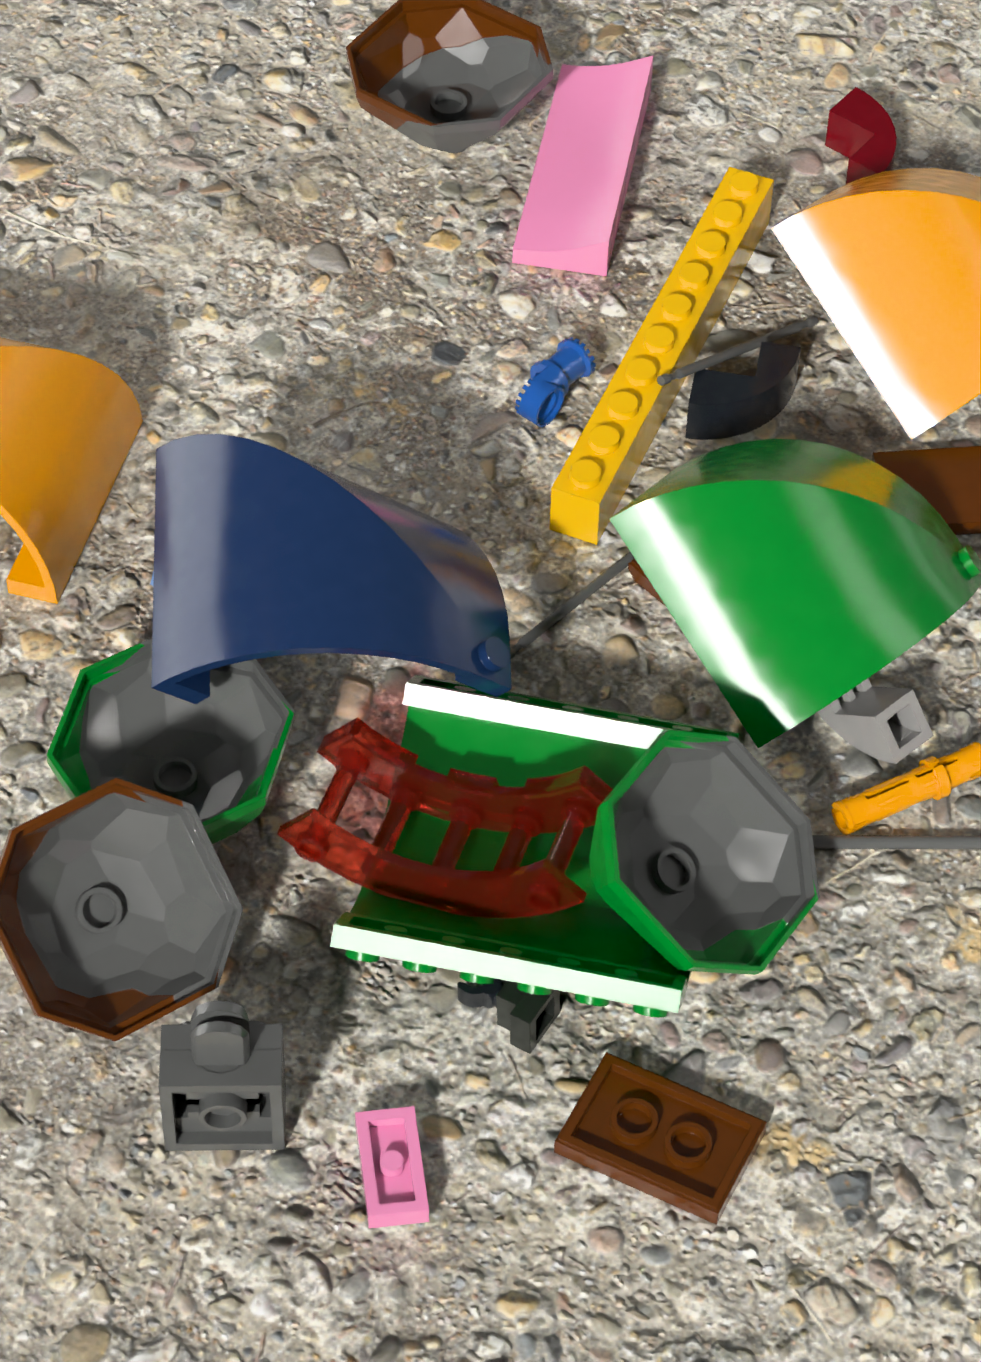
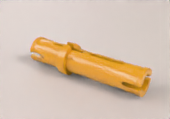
[831,741,981,835]

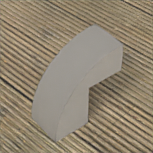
[817,678,934,764]

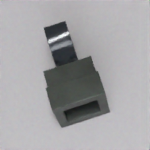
[457,978,560,1054]

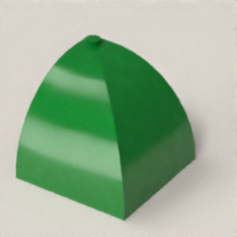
[609,439,981,748]

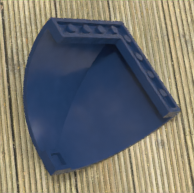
[151,434,512,704]

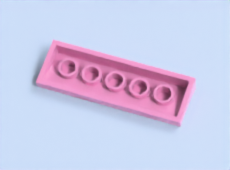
[512,55,654,276]

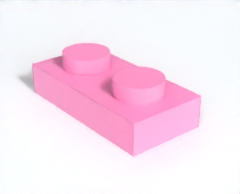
[355,1106,429,1229]

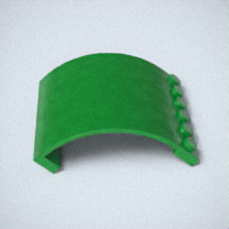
[330,675,740,1017]

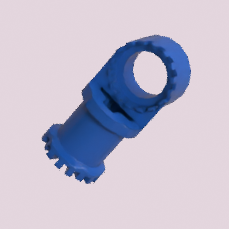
[515,337,596,427]

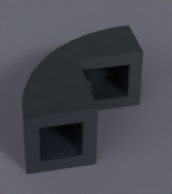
[685,342,801,440]

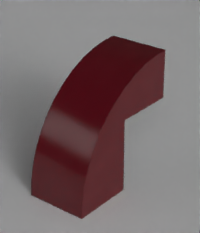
[825,87,897,185]

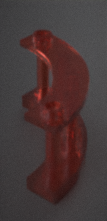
[277,717,613,918]

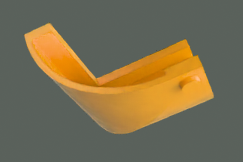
[771,168,981,440]
[0,337,143,604]

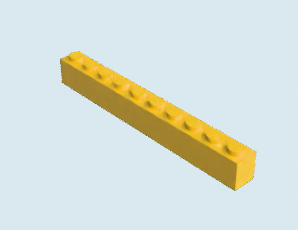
[549,167,774,545]

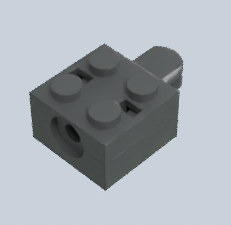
[158,1000,286,1151]

